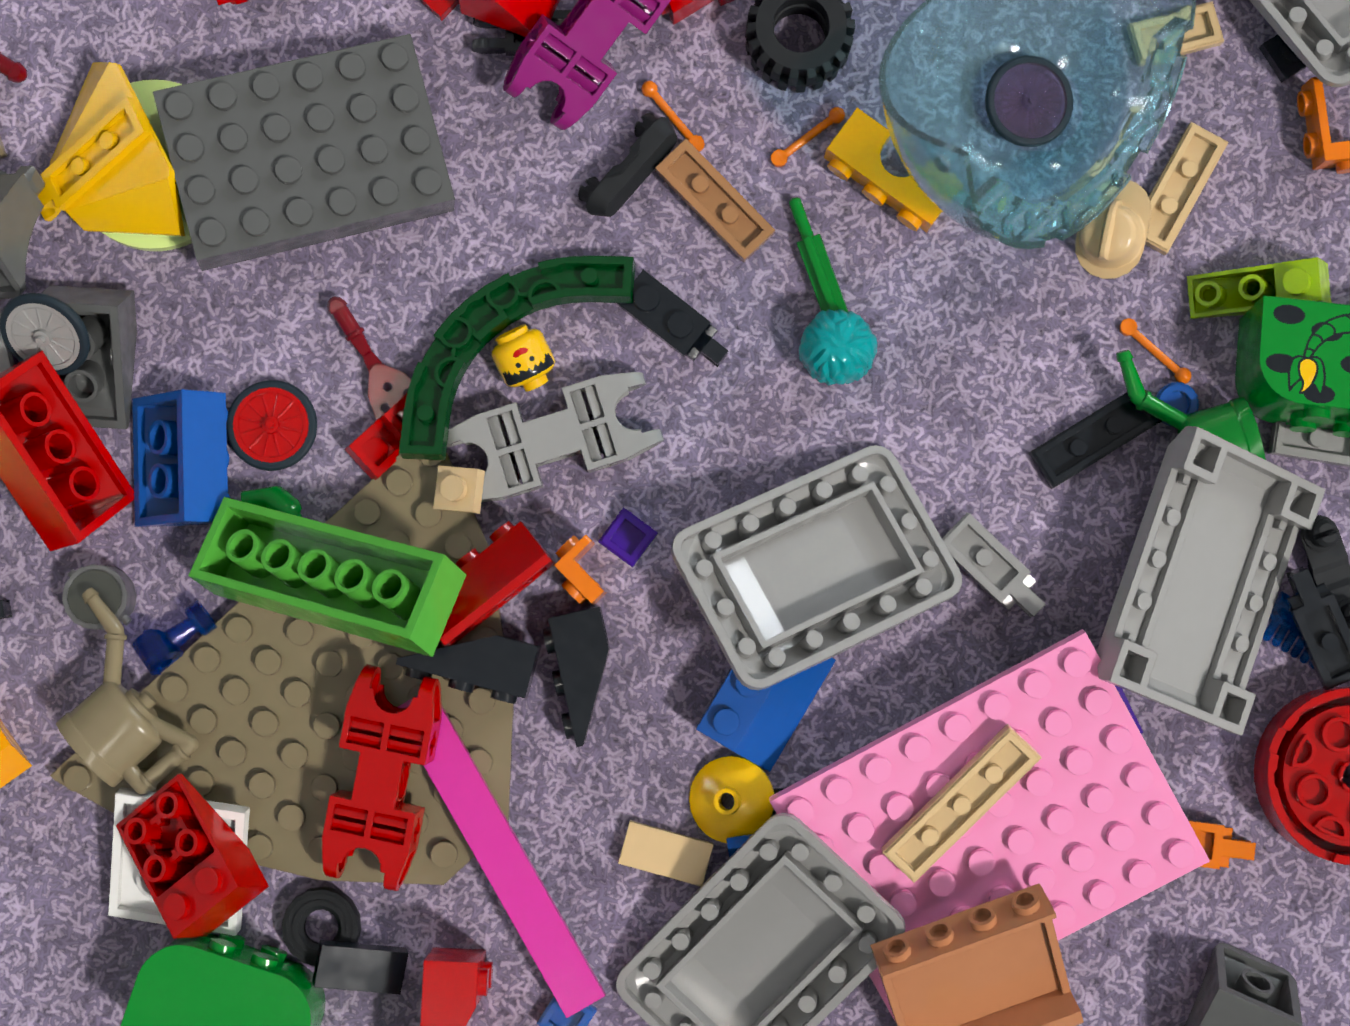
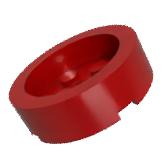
[1254,687,1350,865]

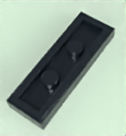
[1029,392,1162,489]

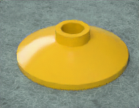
[689,756,774,843]

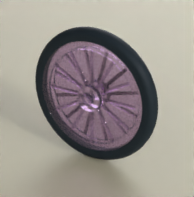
[985,56,1073,147]

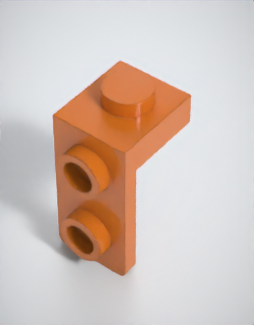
[1297,77,1350,174]

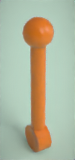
[641,81,705,152]
[771,107,845,167]
[1119,318,1192,384]

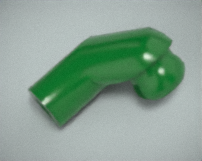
[241,486,302,517]

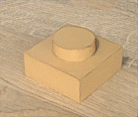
[433,465,485,514]

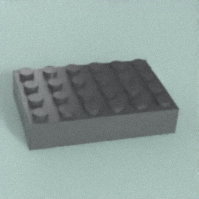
[153,34,455,271]

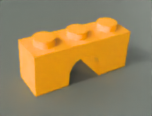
[824,108,962,233]

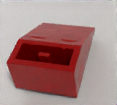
[116,774,269,939]

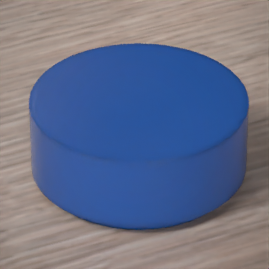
[1155,382,1199,426]

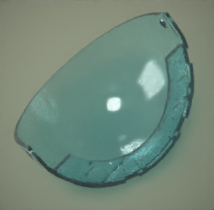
[879,0,1196,249]

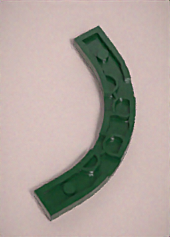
[399,256,636,460]

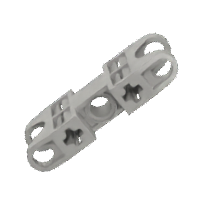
[447,372,664,502]

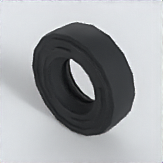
[282,886,361,966]

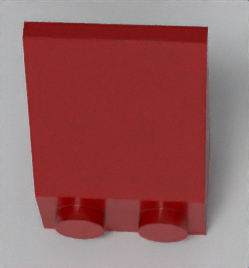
[420,947,493,1026]

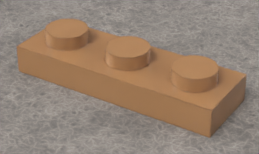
[655,139,775,262]

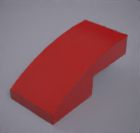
[344,393,407,480]

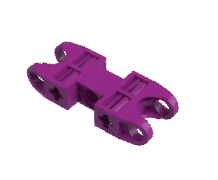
[503,0,671,130]

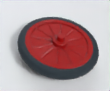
[226,380,317,471]

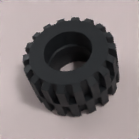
[745,0,855,93]

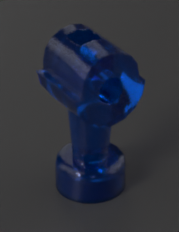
[132,600,217,675]

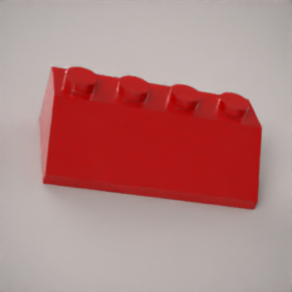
[0,350,134,552]

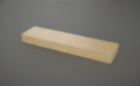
[881,724,1042,883]

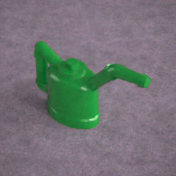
[1116,350,1266,460]

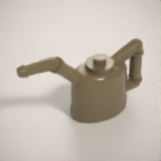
[56,587,199,795]

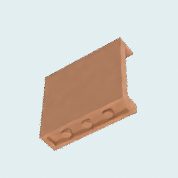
[870,883,1084,1026]

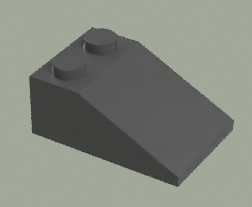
[41,285,137,429]

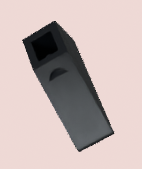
[543,607,610,747]
[396,635,541,704]

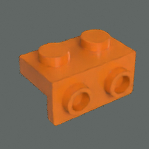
[554,535,607,605]

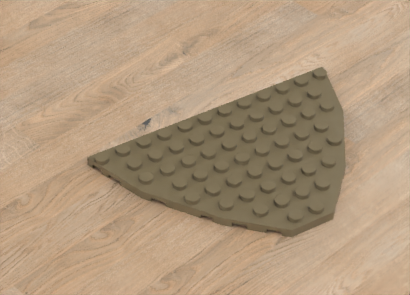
[50,451,514,885]

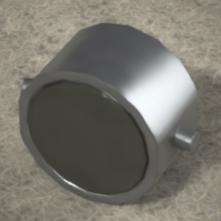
[62,564,137,630]

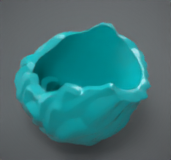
[798,309,878,386]

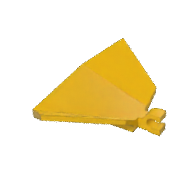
[38,62,185,236]

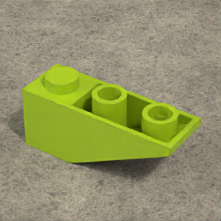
[1187,257,1331,319]

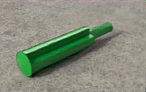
[789,197,848,312]

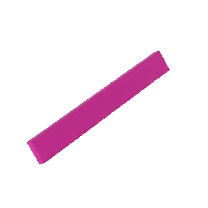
[398,695,606,1018]

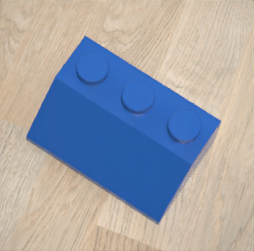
[132,389,230,527]
[696,658,836,772]

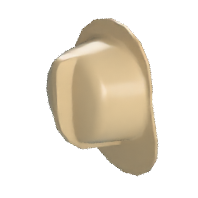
[1075,178,1151,279]

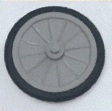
[0,293,90,375]

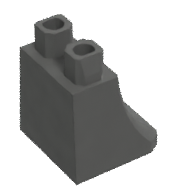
[0,166,45,299]
[1184,942,1303,1026]

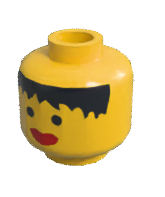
[491,324,555,392]

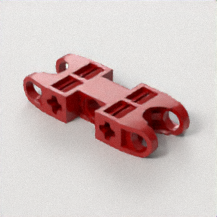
[322,664,442,891]

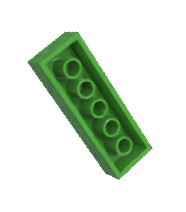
[188,497,467,657]

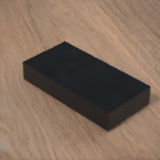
[312,940,409,995]

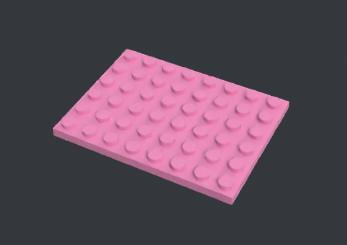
[769,629,1210,1021]

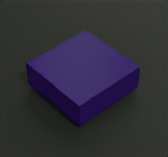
[598,507,658,568]

